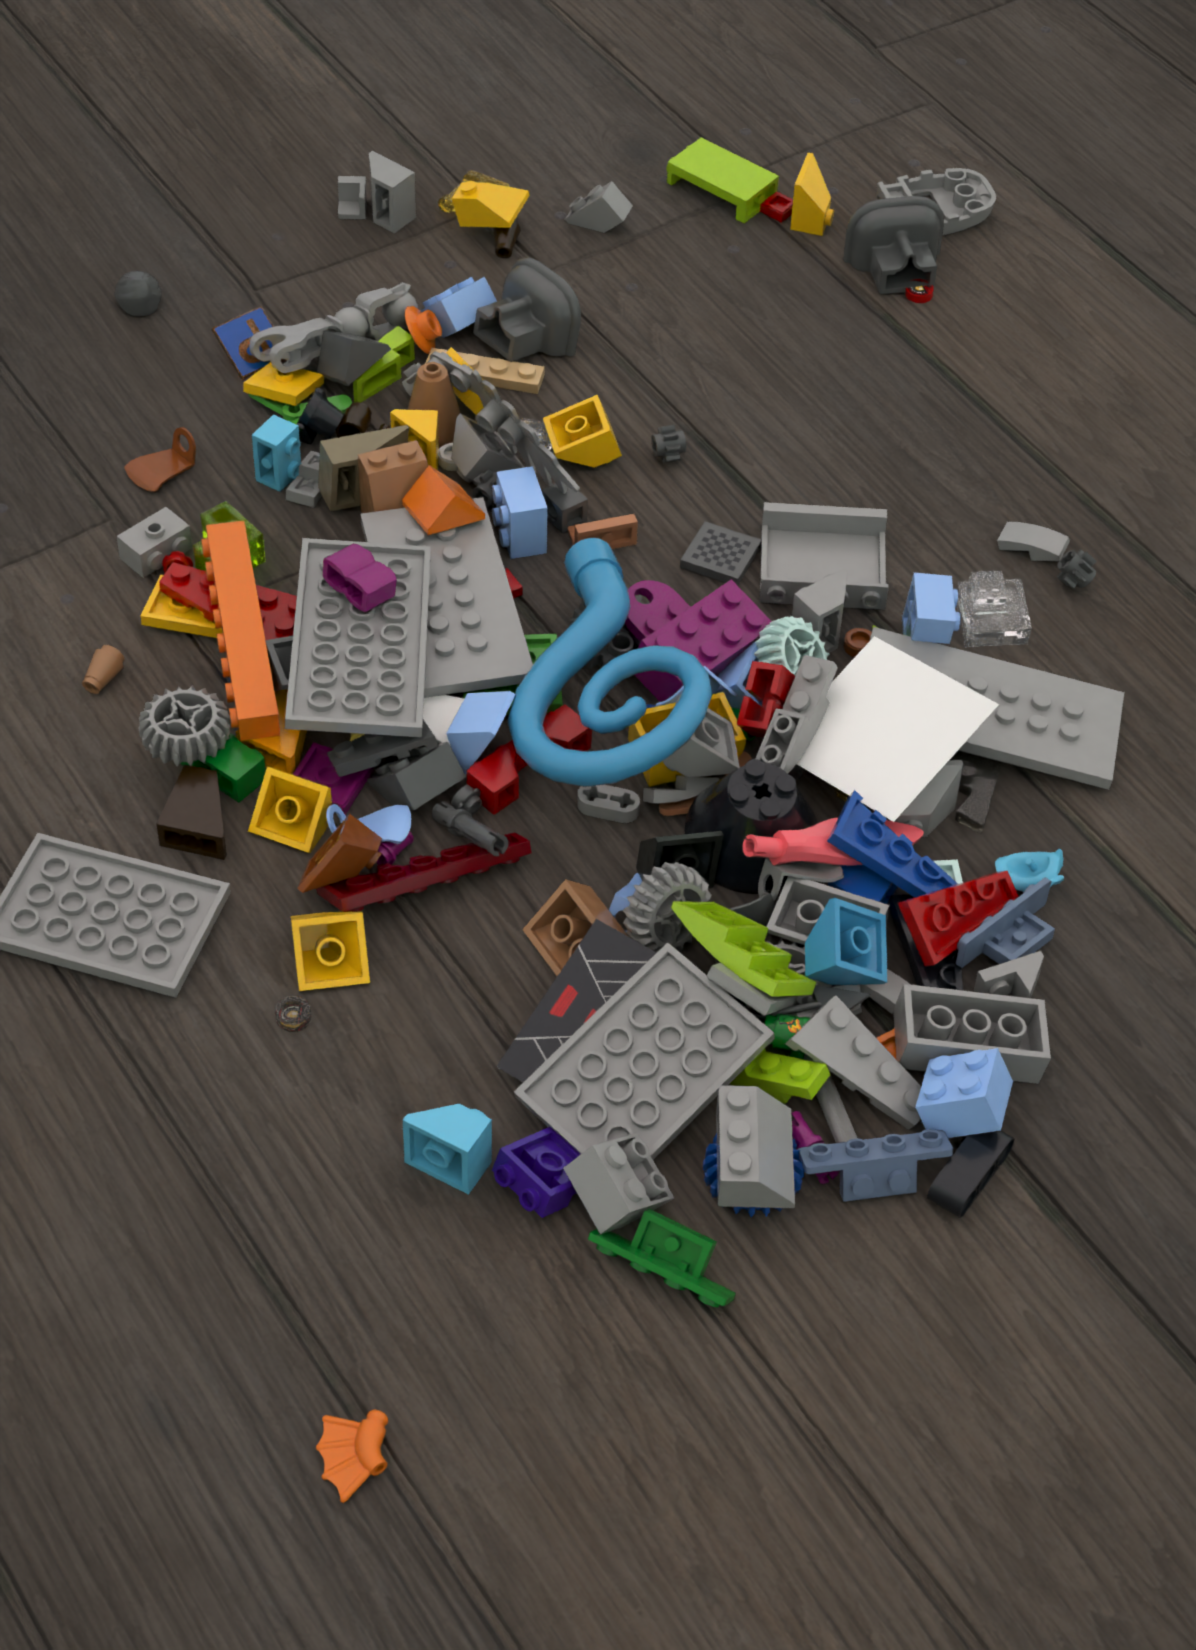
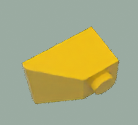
[790,153,834,236]
[452,181,530,228]
[290,912,370,991]

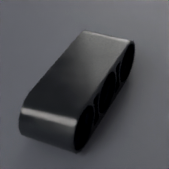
[927,1131,1015,1218]

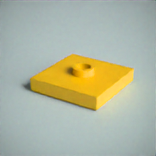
[243,362,324,406]

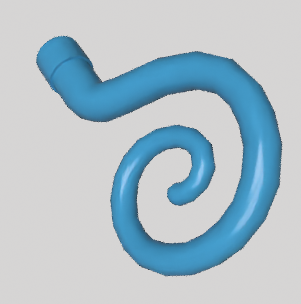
[507,538,712,787]

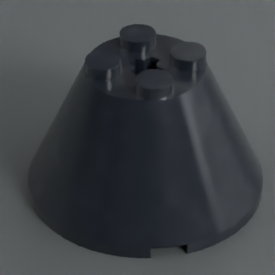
[684,759,818,894]

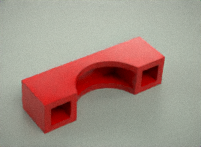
[467,704,592,815]

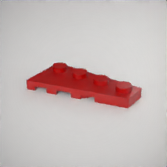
[898,870,1019,966]

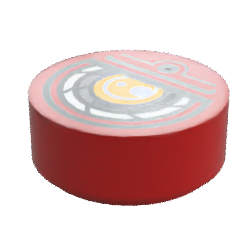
[905,279,934,303]

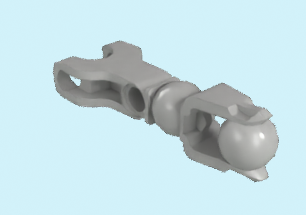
[249,282,418,373]

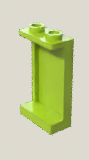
[666,137,779,224]

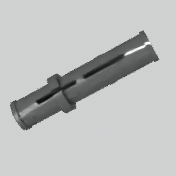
[432,801,508,856]

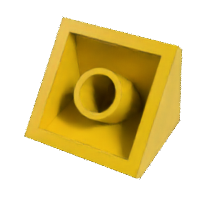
[390,409,439,470]
[248,766,332,853]

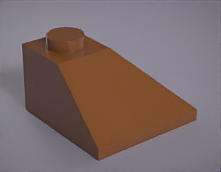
[297,813,382,893]

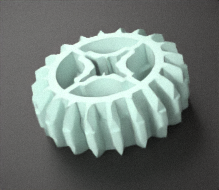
[754,616,830,676]

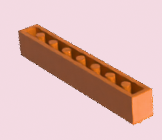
[201,521,280,741]

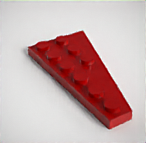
[159,562,297,640]

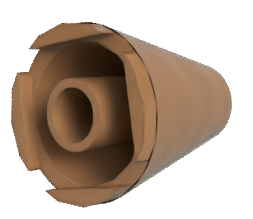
[407,362,461,447]

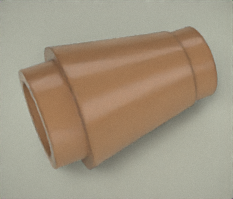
[82,645,125,694]

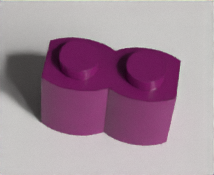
[322,543,397,612]

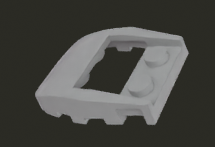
[876,168,996,235]

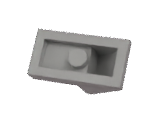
[974,951,1044,998]

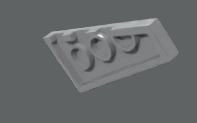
[785,995,921,1130]

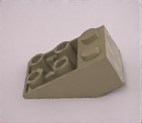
[318,425,409,511]

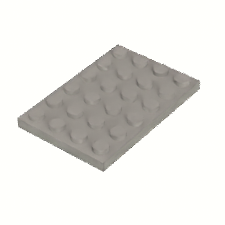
[0,833,231,998]
[514,942,775,1160]

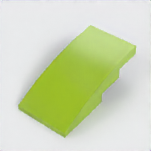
[671,901,816,997]

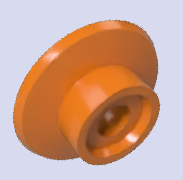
[405,306,442,354]

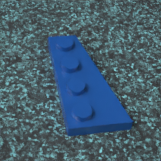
[827,790,958,897]

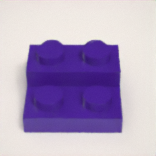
[492,1127,581,1218]

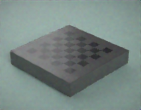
[680,521,762,586]

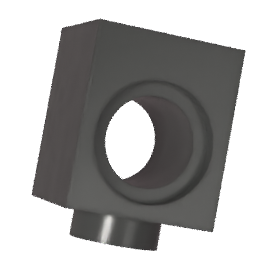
[541,484,588,534]

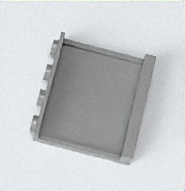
[760,502,888,610]

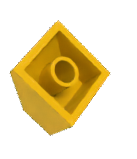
[543,394,622,468]

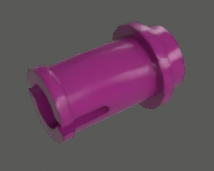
[376,831,414,865]

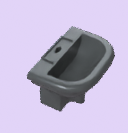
[843,196,944,294]
[473,257,581,362]

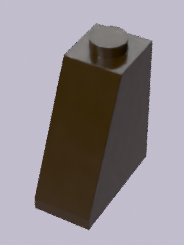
[156,764,227,860]

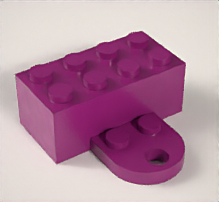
[624,579,772,702]

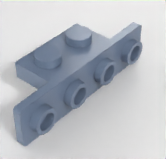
[956,877,1055,968]
[798,1129,953,1202]

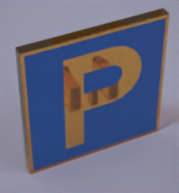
[211,306,285,380]

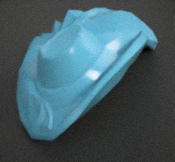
[995,849,1064,892]

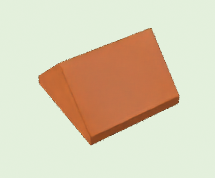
[402,465,485,535]

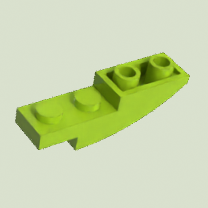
[730,1049,830,1104]

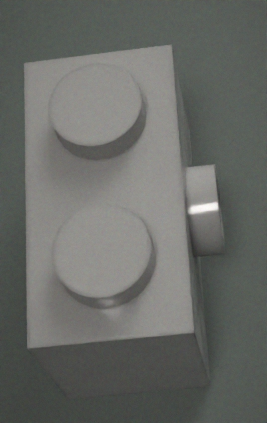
[117,507,192,578]

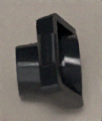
[296,388,344,444]

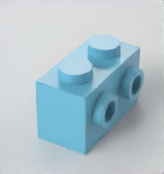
[252,415,302,492]

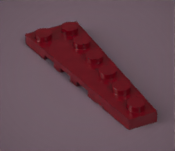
[316,832,532,912]

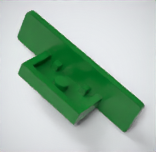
[588,1209,736,1307]

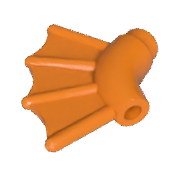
[316,1409,388,1503]

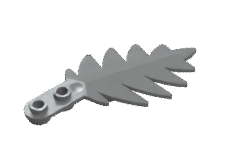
[427,351,580,494]

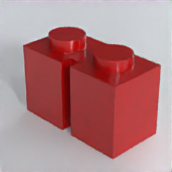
[736,661,795,738]

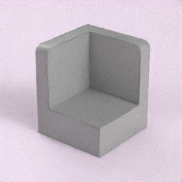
[338,176,367,219]

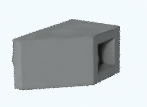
[565,181,633,233]

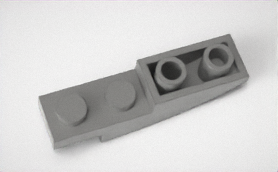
[755,655,838,774]

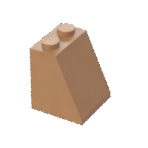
[358,440,428,513]

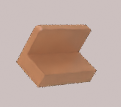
[568,514,638,549]

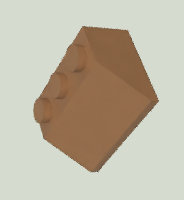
[523,879,629,976]

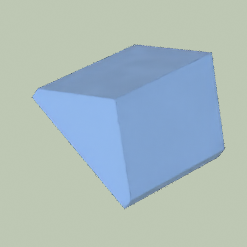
[446,691,516,775]

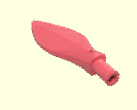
[742,818,924,866]

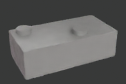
[893,984,1051,1084]

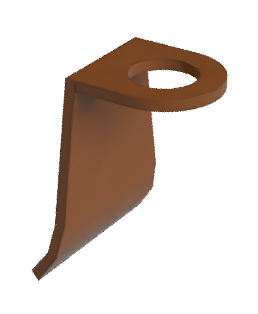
[124,427,196,492]

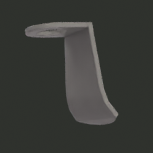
[758,858,844,901]

